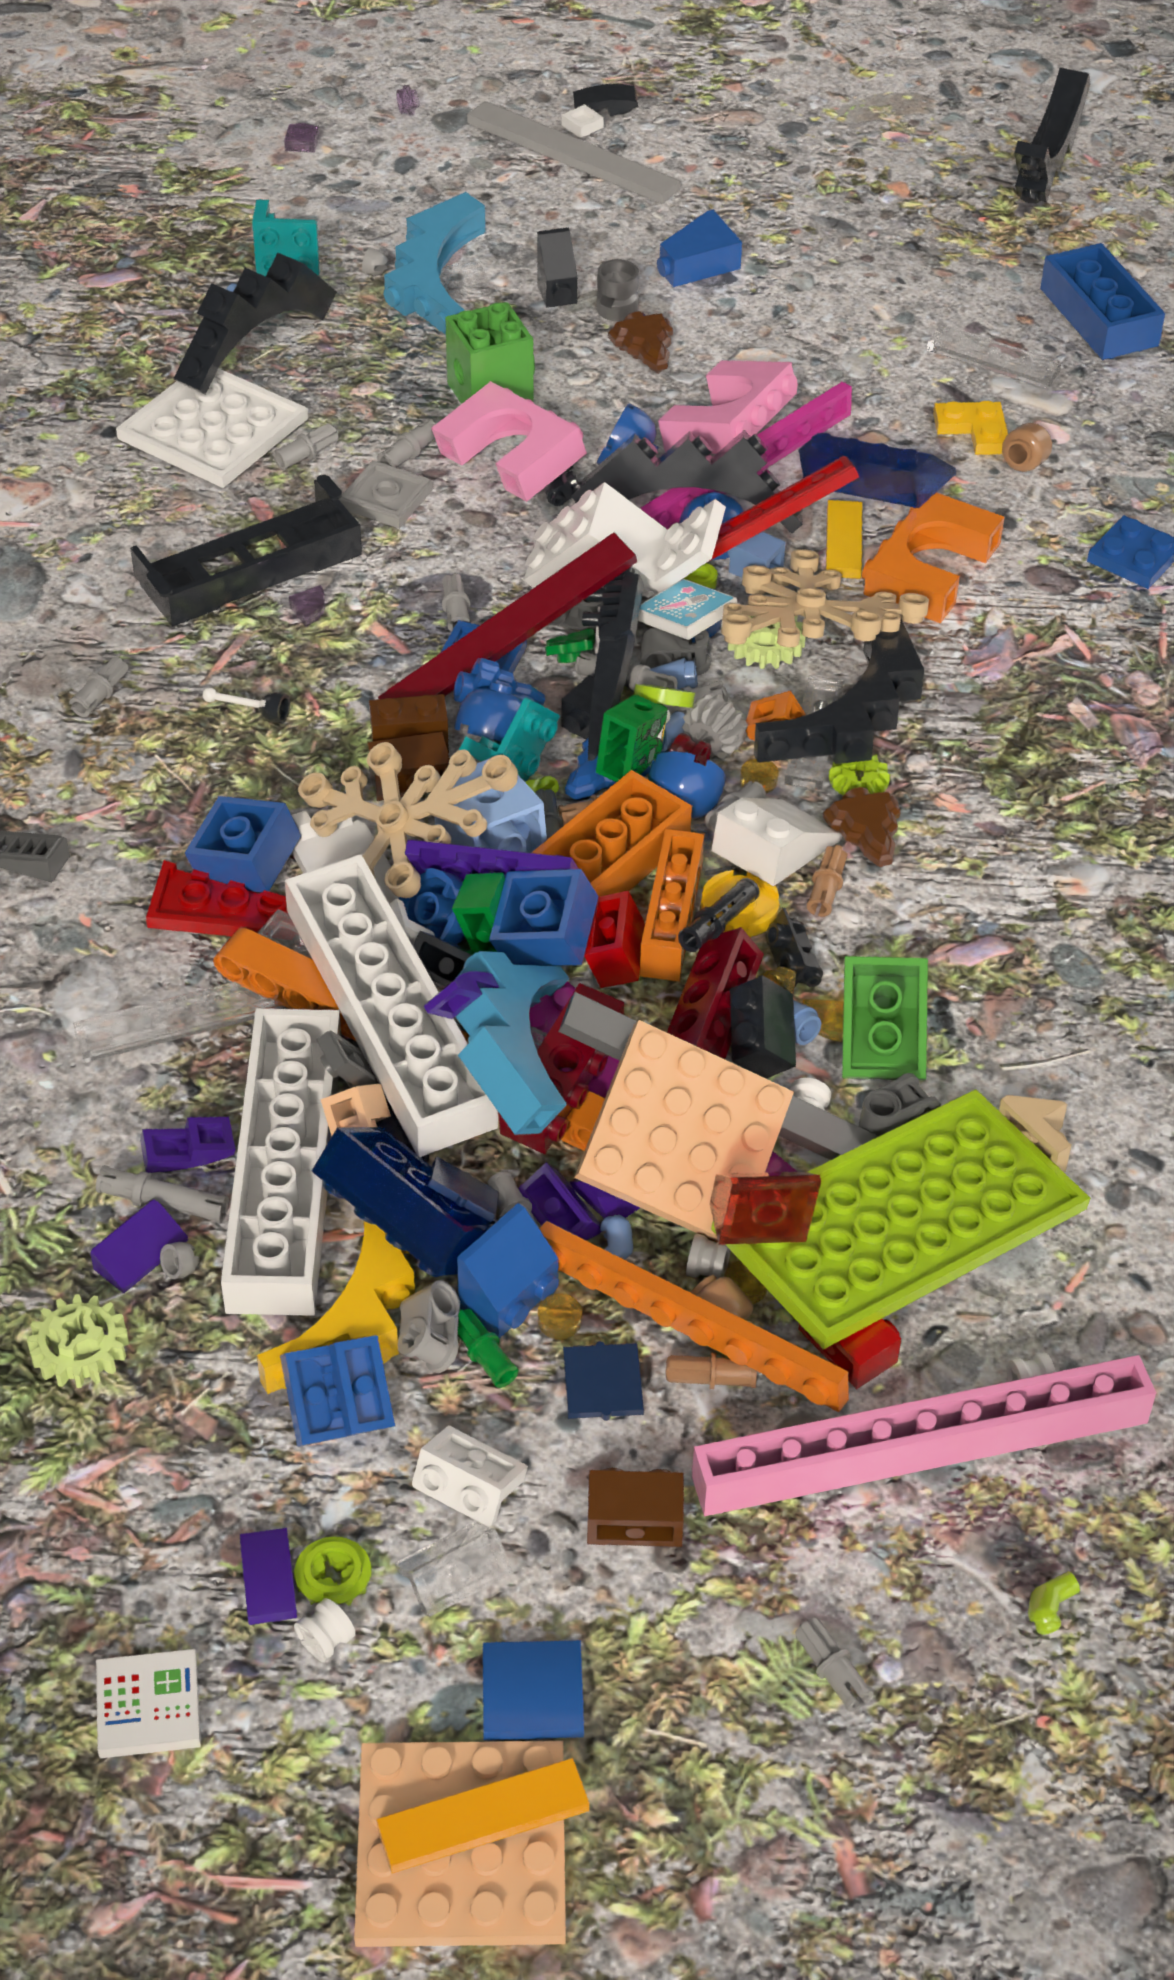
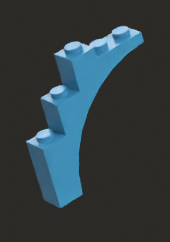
[384,192,485,335]
[455,951,570,1135]

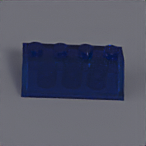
[798,433,957,509]
[312,1127,498,1277]

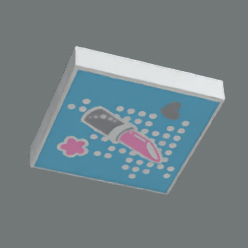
[638,579,737,640]

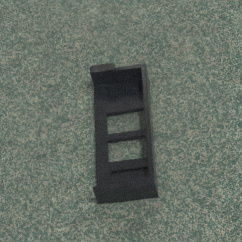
[130,475,362,627]

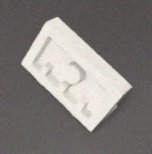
[412,1425,528,1527]

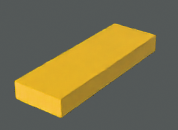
[825,500,862,579]

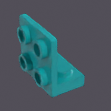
[252,199,320,276]
[459,697,560,782]

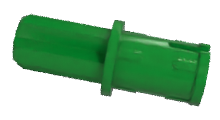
[457,1309,519,1388]

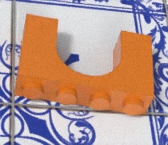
[862,489,1004,624]

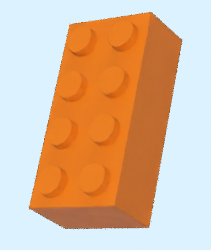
[531,770,692,897]

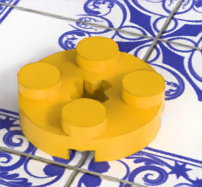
[700,870,780,938]

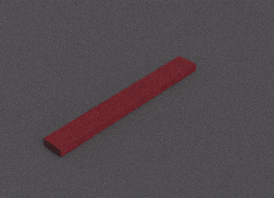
[378,532,637,699]

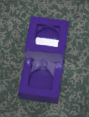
[424,971,499,1019]
[140,1117,236,1173]
[239,1528,297,1625]

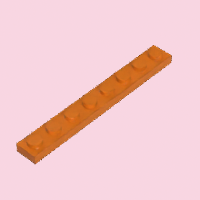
[539,1221,849,1412]

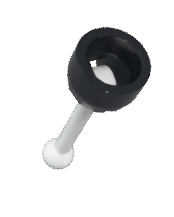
[202,688,290,724]

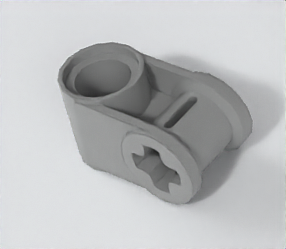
[397,1280,460,1373]

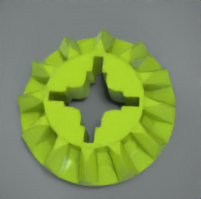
[829,755,890,796]
[294,1536,372,1606]

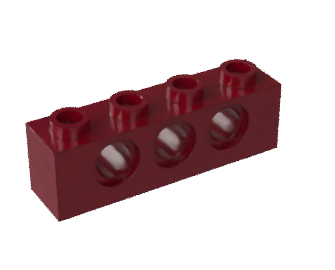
[667,927,764,1059]
[498,983,625,1154]

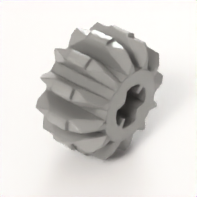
[682,694,748,759]

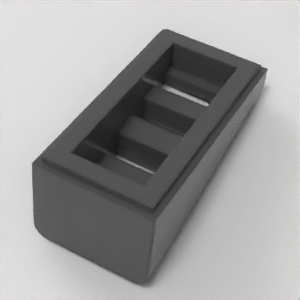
[0,831,70,883]

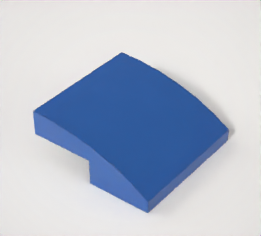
[280,1335,395,1447]
[483,1640,584,1740]

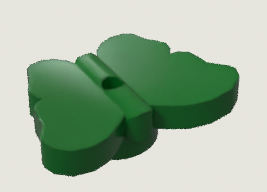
[545,628,596,663]

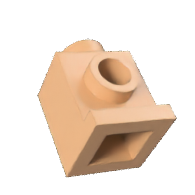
[320,1084,391,1141]

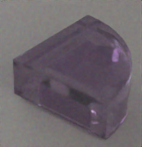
[289,585,325,627]

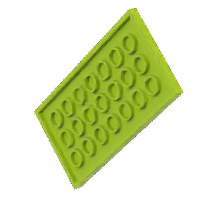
[711,1089,1091,1350]

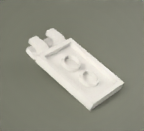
[291,805,399,904]

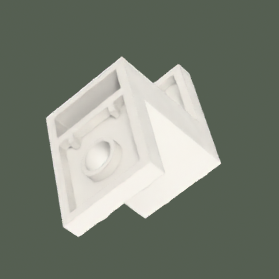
[523,482,726,595]

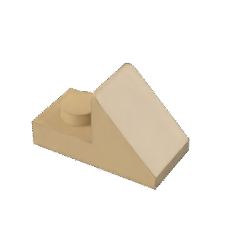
[999,1095,1072,1172]

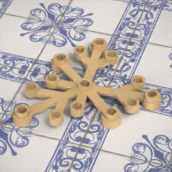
[721,549,929,647]
[298,742,518,898]

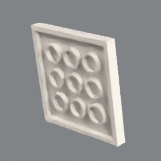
[116,368,308,488]

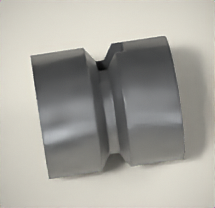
[597,259,639,321]

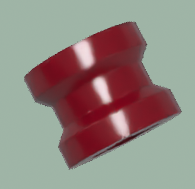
[669,733,712,766]

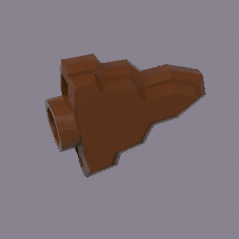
[608,311,673,374]
[823,787,901,868]

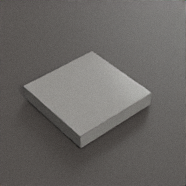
[339,460,433,529]

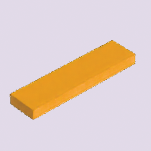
[376,1758,590,1874]

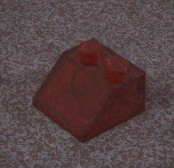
[709,1172,821,1245]

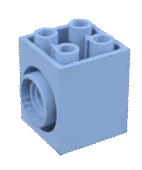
[434,759,547,853]

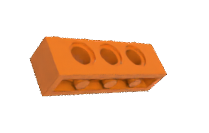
[640,829,704,982]

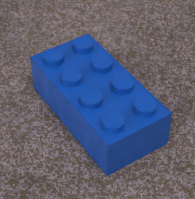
[1040,243,1166,360]

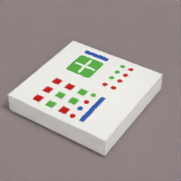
[96,1649,201,1758]

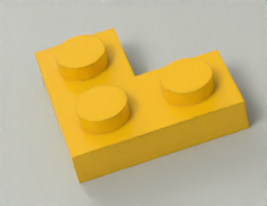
[933,401,1008,455]

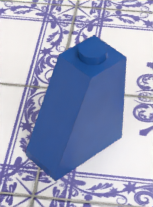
[657,209,742,287]

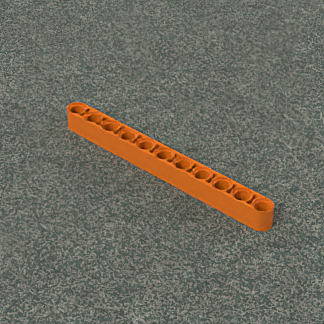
[213,928,605,1151]

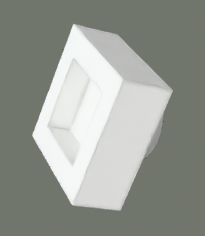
[562,105,604,138]

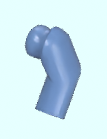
[600,1215,633,1260]

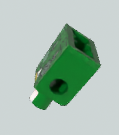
[596,695,670,782]

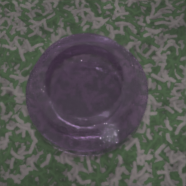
[396,84,419,116]

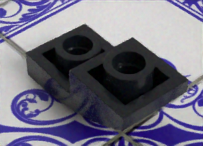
[573,84,638,117]

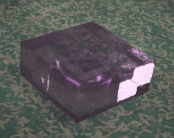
[284,123,319,153]

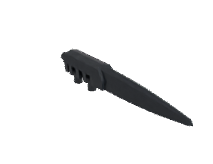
[582,567,644,761]

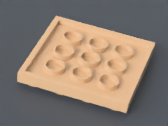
[574,1020,794,1242]
[354,1741,566,1947]

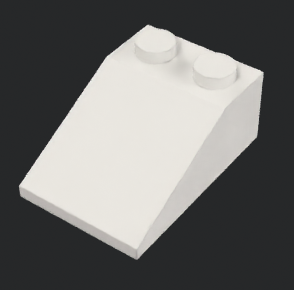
[711,798,843,886]

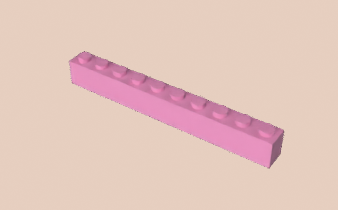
[692,1355,1156,1517]

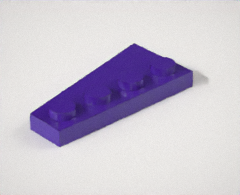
[405,840,579,881]

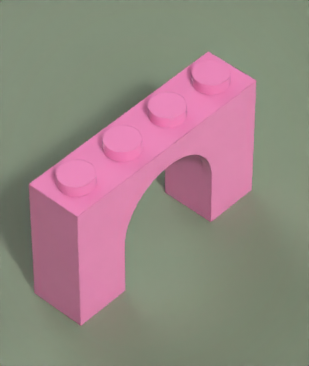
[658,360,798,454]
[431,381,587,502]

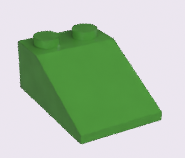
[842,956,928,1081]

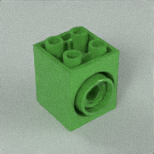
[445,302,535,404]

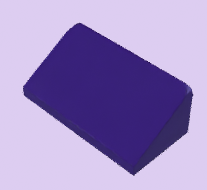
[518,1162,602,1241]
[90,1199,188,1294]

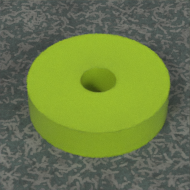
[634,684,695,708]

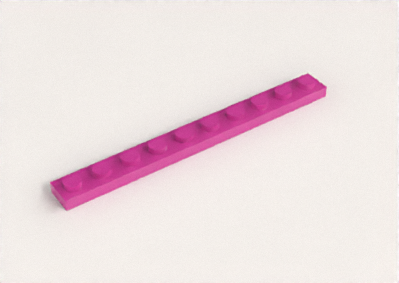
[640,382,852,530]

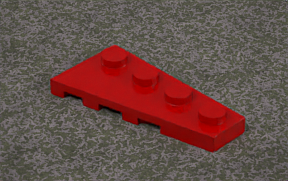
[146,860,304,944]

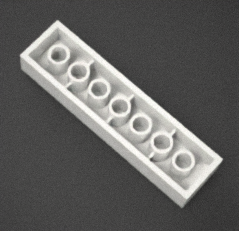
[285,854,498,1158]
[221,1008,342,1316]

